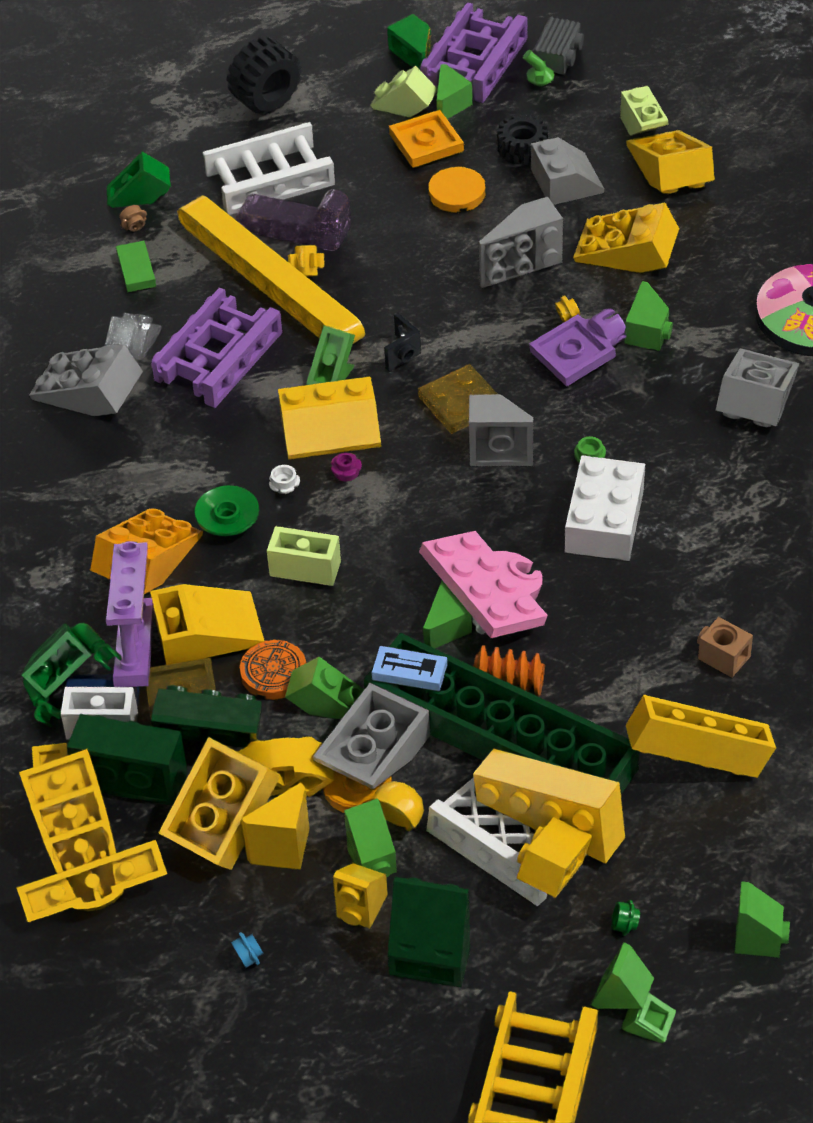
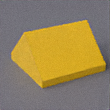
[241,783,309,870]

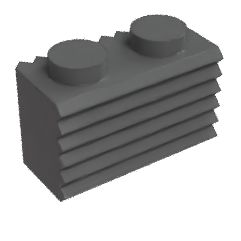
[533,16,584,75]

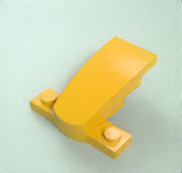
[17,749,167,922]

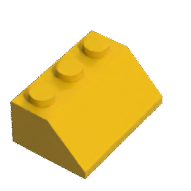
[278,377,381,460]

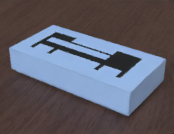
[372,646,447,691]

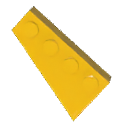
[473,749,625,864]

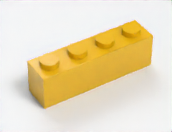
[625,695,776,778]

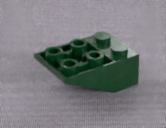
[388,877,470,987]

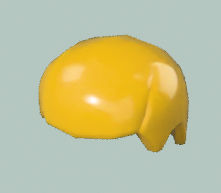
[371,781,424,831]

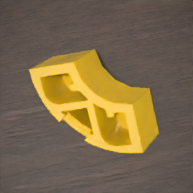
[238,737,334,797]

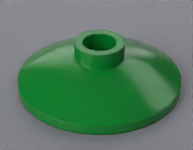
[195,485,259,536]

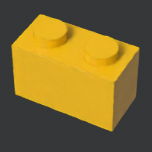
[517,817,592,898]

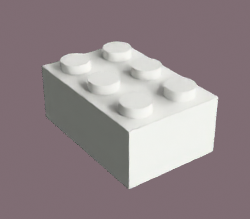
[565,455,645,561]

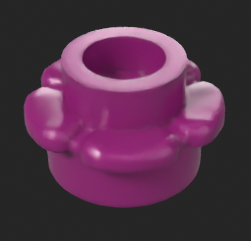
[331,453,362,481]

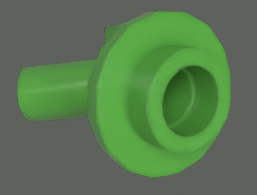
[523,50,554,86]

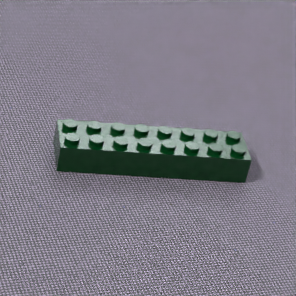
[364,633,640,794]

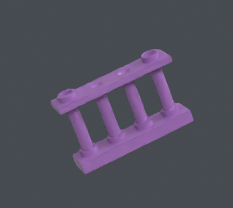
[106,541,154,687]

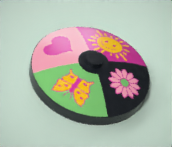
[755,264,813,356]

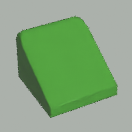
[621,993,676,1043]

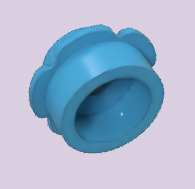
[231,932,263,968]

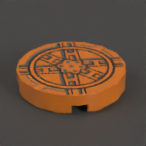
[239,640,306,700]

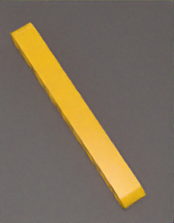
[177,195,365,345]

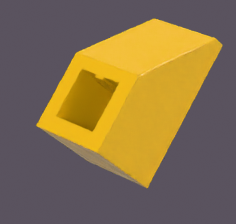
[333,863,388,929]

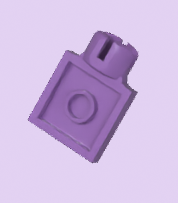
[529,308,626,386]

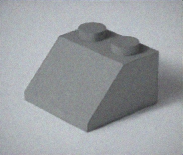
[531,137,604,205]
[469,394,533,466]

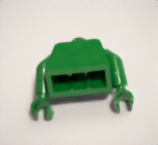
[21,623,122,727]

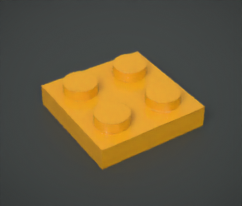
[389,110,464,168]

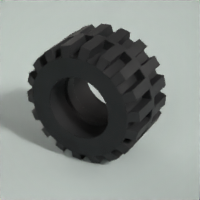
[226,37,302,115]

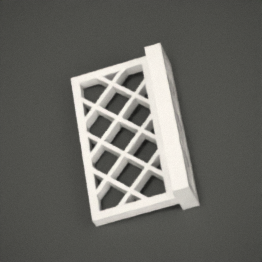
[426,778,586,906]

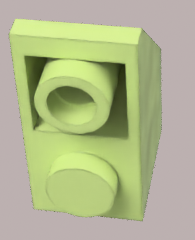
[370,66,438,118]
[620,86,668,135]

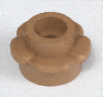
[119,205,147,232]

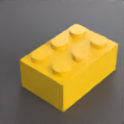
[159,737,281,870]

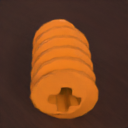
[473,645,545,697]

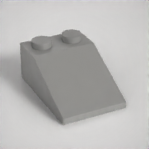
[716,348,799,427]
[313,683,430,789]

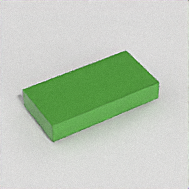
[116,241,156,292]

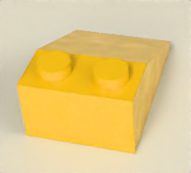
[626,130,715,194]

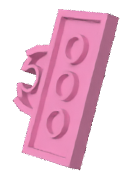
[419,531,548,638]

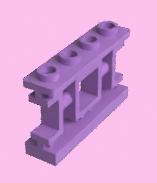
[420,2,527,103]
[151,288,282,408]

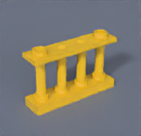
[468,992,598,1123]

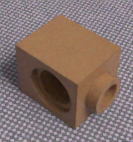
[697,617,753,678]

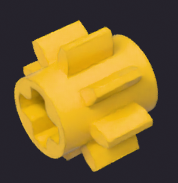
[288,245,324,277]

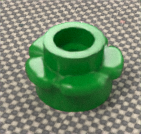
[611,900,640,936]

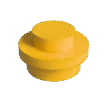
[555,295,580,323]

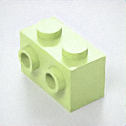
[267,526,341,586]

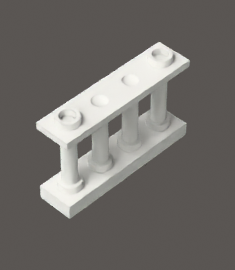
[203,122,335,215]

